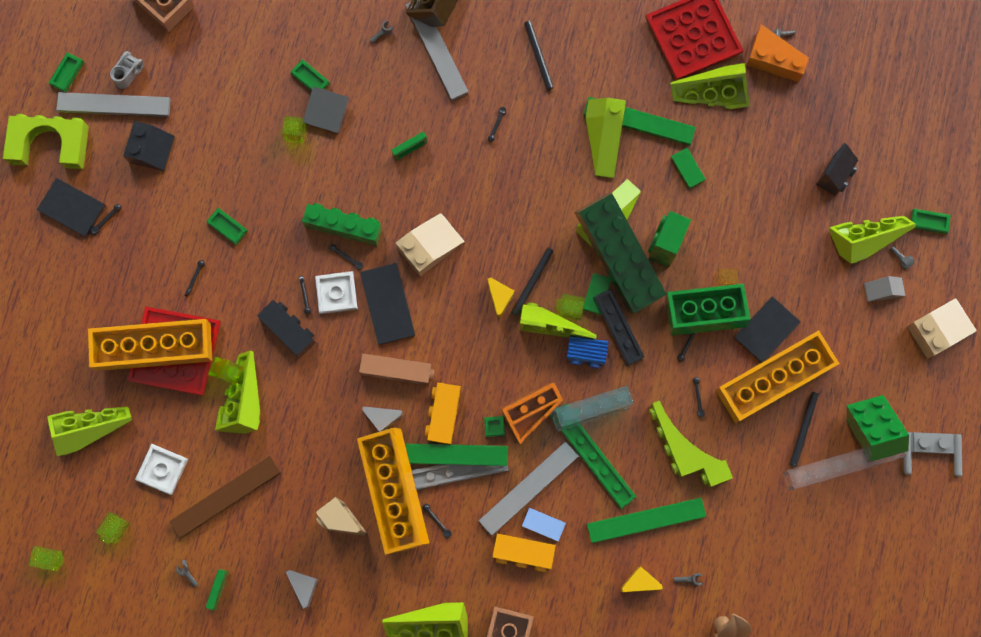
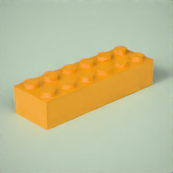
[88,319,212,371]
[715,331,839,424]
[357,428,429,555]

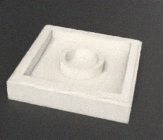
[315,271,358,314]
[135,444,188,495]

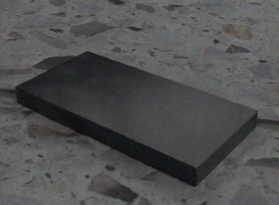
[360,263,416,345]

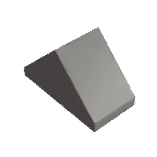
[864,276,905,302]
[363,407,403,432]
[286,570,318,609]

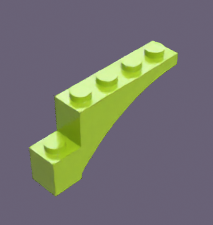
[649,401,733,488]

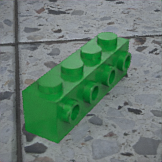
[302,203,382,246]

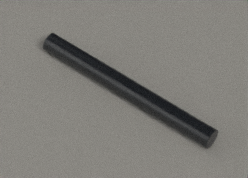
[524,21,554,90]
[511,247,554,316]
[789,392,819,467]

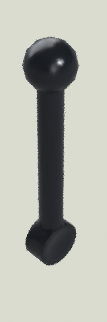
[488,107,506,142]
[91,204,121,234]
[329,244,363,270]
[184,260,205,297]
[299,276,311,314]
[677,333,696,362]
[693,377,705,417]
[422,504,451,537]

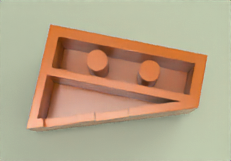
[746,24,809,82]
[500,382,563,444]

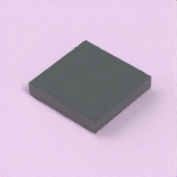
[303,86,349,133]

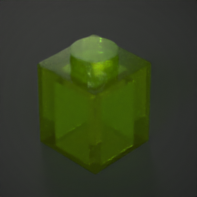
[282,116,306,143]
[555,293,585,320]
[208,357,243,385]
[96,512,130,545]
[29,546,64,571]

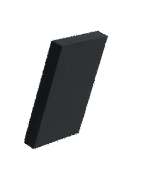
[36,178,106,238]
[734,296,801,363]

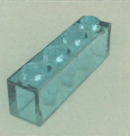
[551,385,634,431]

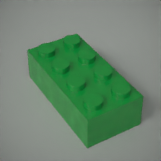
[665,284,751,336]

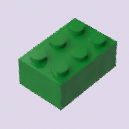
[647,211,691,268]
[846,395,909,462]

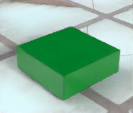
[484,416,505,437]

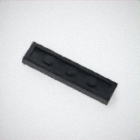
[593,289,645,366]

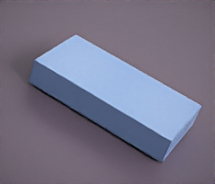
[522,508,566,541]

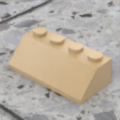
[316,497,367,535]

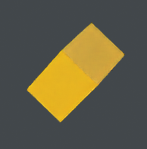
[487,278,515,319]
[620,566,663,592]

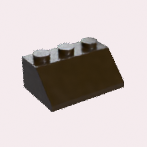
[405,0,458,27]

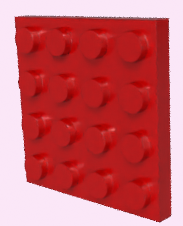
[645,0,744,81]
[127,306,221,396]

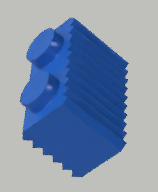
[566,335,609,369]

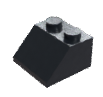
[123,121,175,171]
[816,143,858,196]

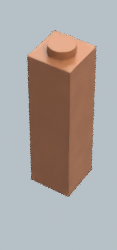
[359,353,435,386]

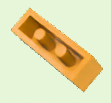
[425,383,461,445]
[492,534,556,572]

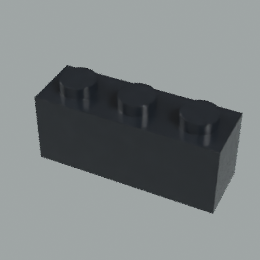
[257,300,316,359]

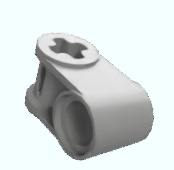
[110,51,144,89]

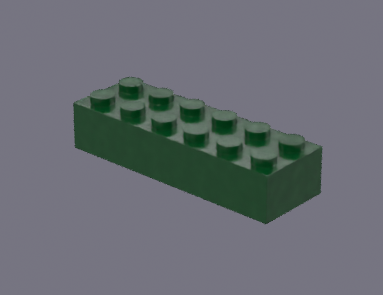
[574,193,667,313]

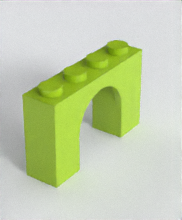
[3,114,89,169]

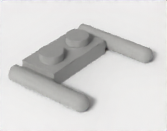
[903,432,962,477]

